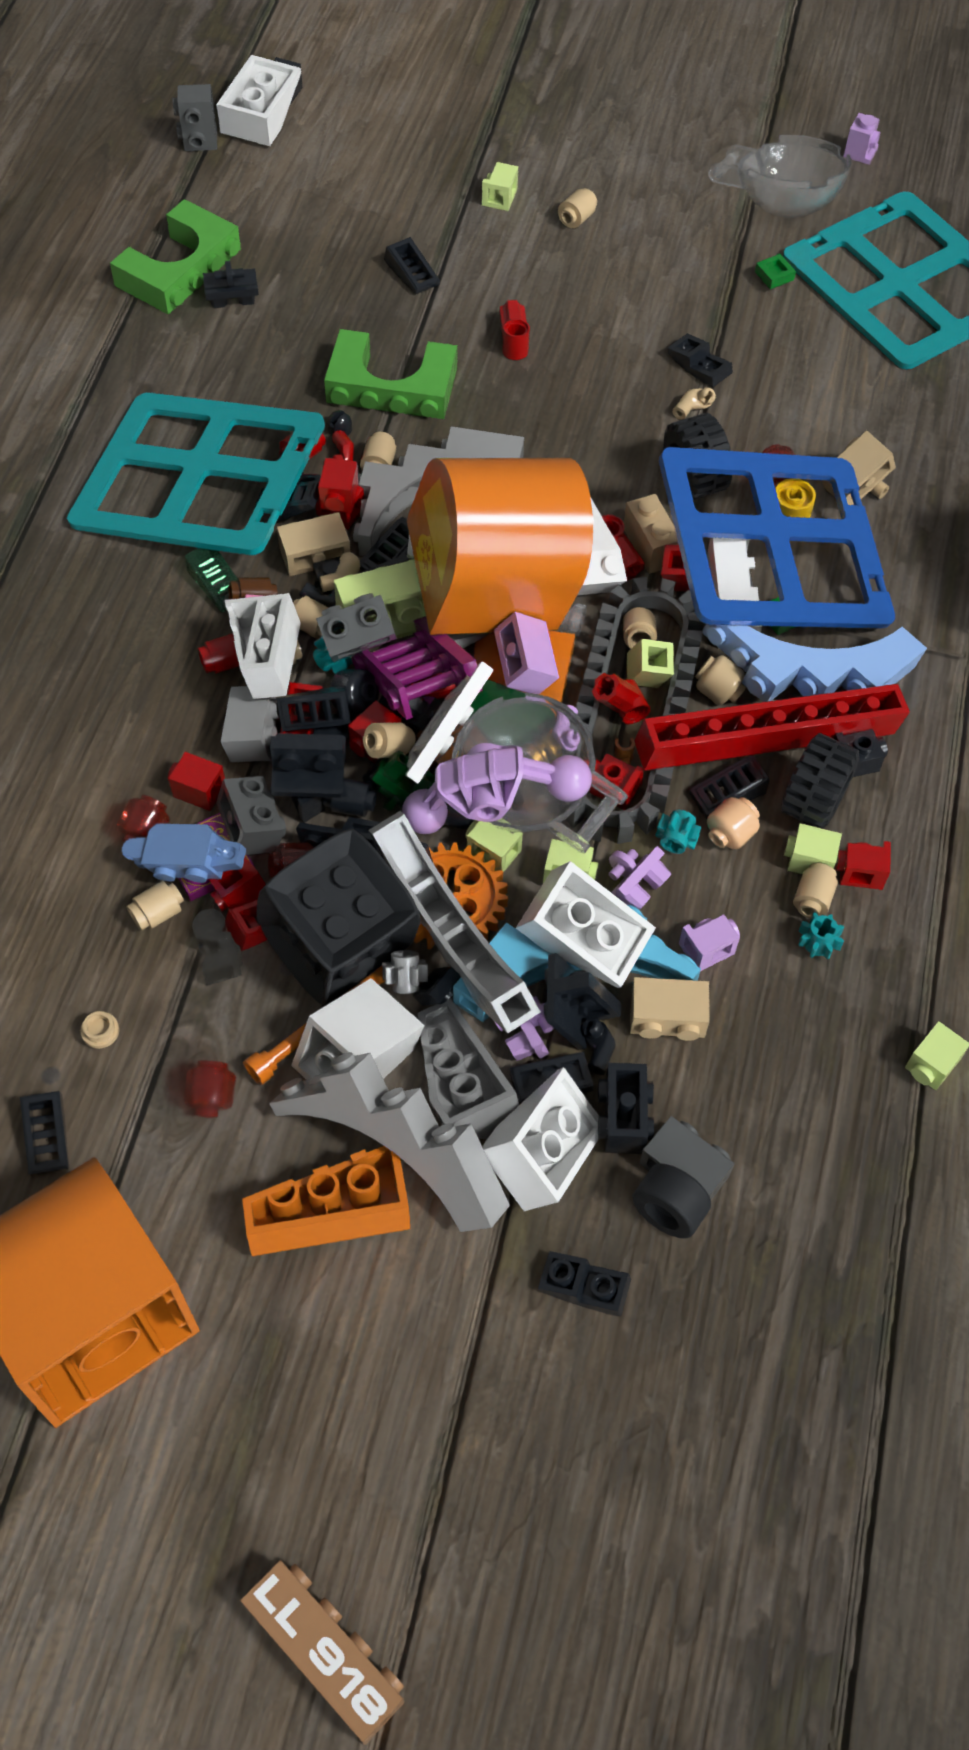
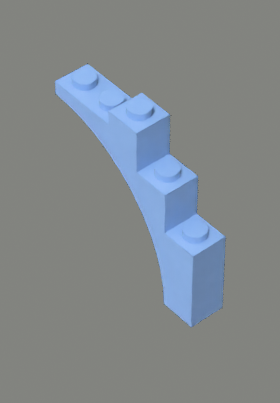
[702,624,927,702]

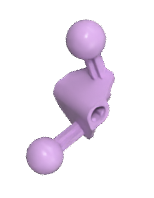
[402,743,592,834]

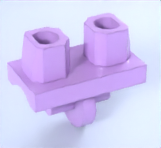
[609,846,671,910]
[494,996,554,1061]

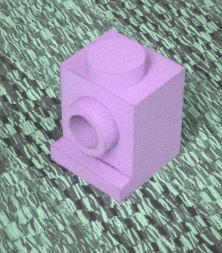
[844,113,881,165]
[679,915,740,971]

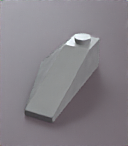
[417,998,519,1140]

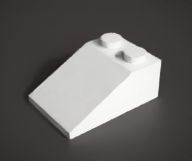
[217,55,301,146]
[578,499,627,595]
[516,861,656,988]
[482,1067,599,1211]

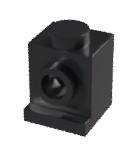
[834,729,888,778]

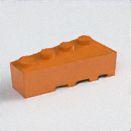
[242,1145,411,1256]

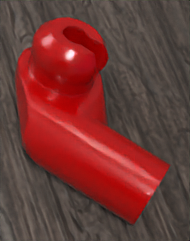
[332,430,354,461]

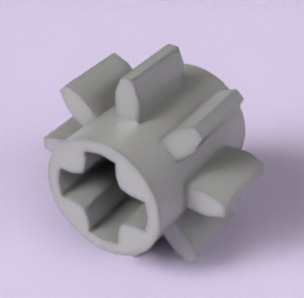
[382,950,428,994]

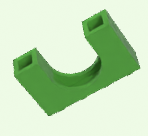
[110,199,241,314]
[324,329,457,419]

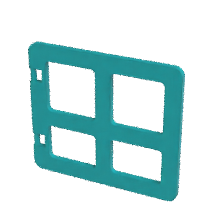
[783,192,969,369]
[67,393,325,555]

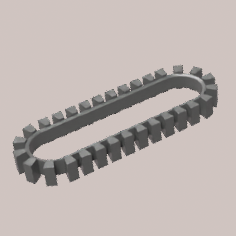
[558,577,704,844]

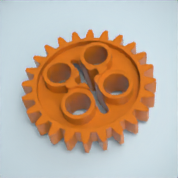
[414,842,508,949]

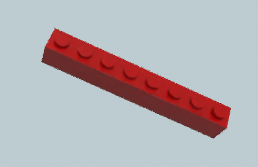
[634,684,910,771]

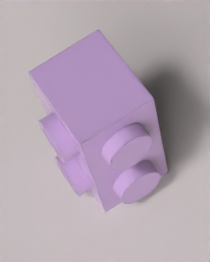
[494,612,559,696]

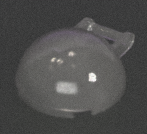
[708,135,852,218]
[452,693,628,854]

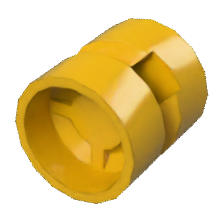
[775,478,816,518]

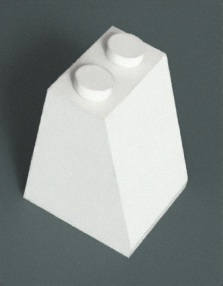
[291,978,425,1080]

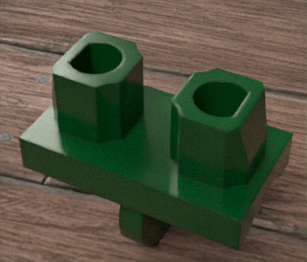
[372,751,435,811]

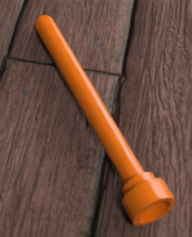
[243,965,385,1086]

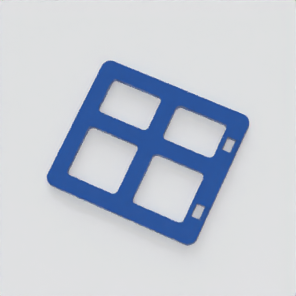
[659,447,895,628]

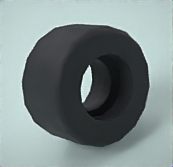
[632,1163,711,1239]

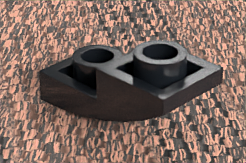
[538,1251,631,1317]

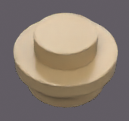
[81,1011,119,1049]

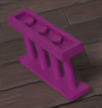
[352,616,483,720]

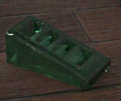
[185,548,237,613]

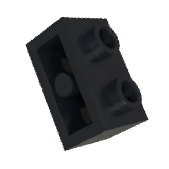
[598,1062,654,1154]

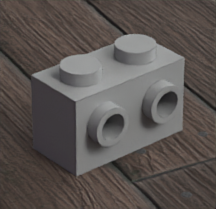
[221,686,280,762]

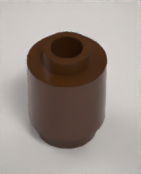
[228,577,278,600]

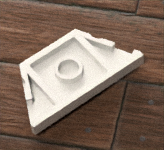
[406,661,494,784]

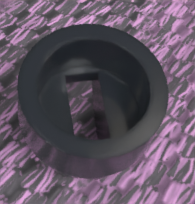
[327,410,352,436]

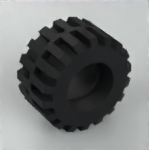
[663,413,733,500]
[781,733,859,829]

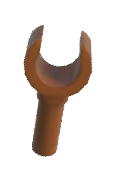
[614,738,635,765]

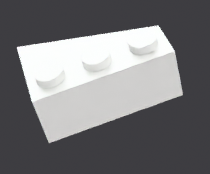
[707,538,762,649]
[225,593,301,699]

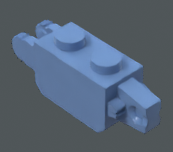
[121,824,246,883]

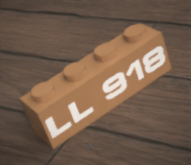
[240,1560,404,1745]

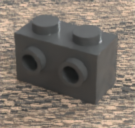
[173,84,217,151]
[316,593,397,662]
[216,776,286,855]

